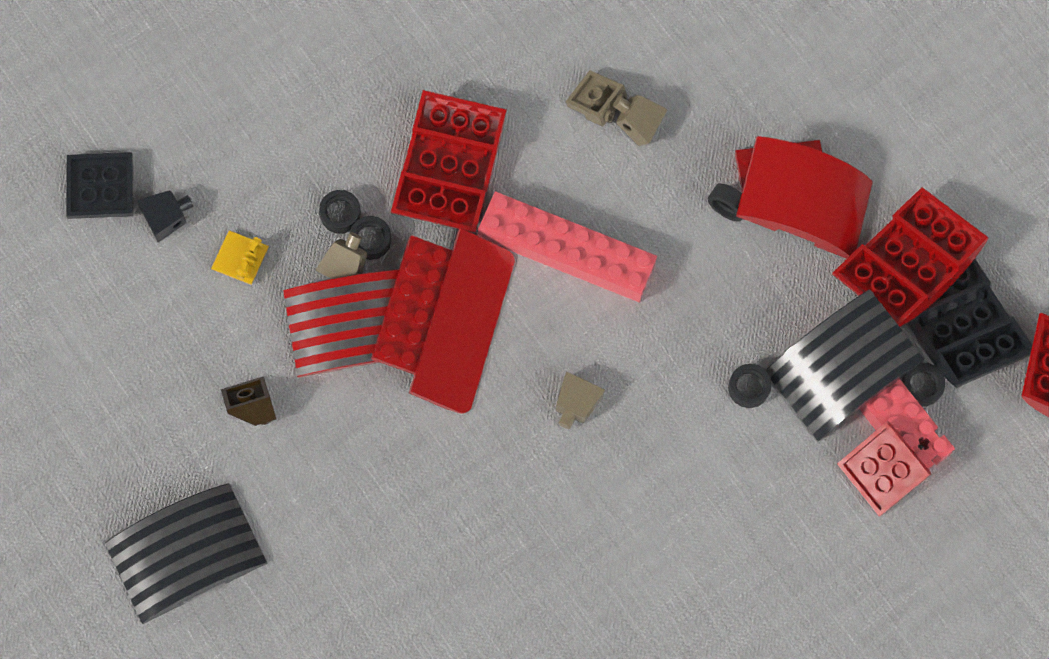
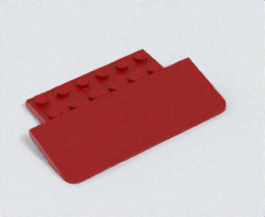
[371,228,515,414]

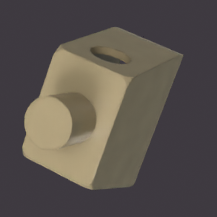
[613,95,667,146]
[316,232,367,279]
[556,372,605,429]

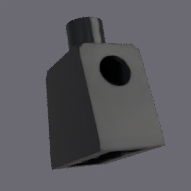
[137,190,194,242]

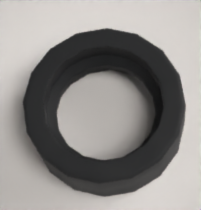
[707,183,743,222]
[319,190,361,234]
[350,216,392,260]
[902,362,945,407]
[728,364,772,408]

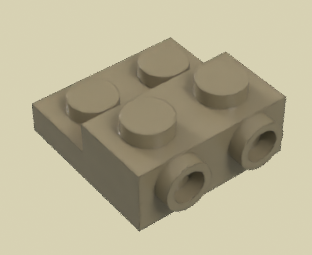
[566,70,627,127]

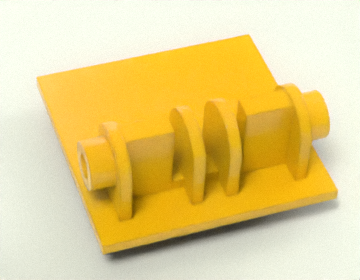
[211,231,269,285]

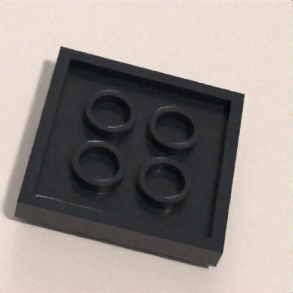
[66,152,133,219]

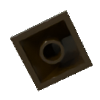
[221,376,277,426]

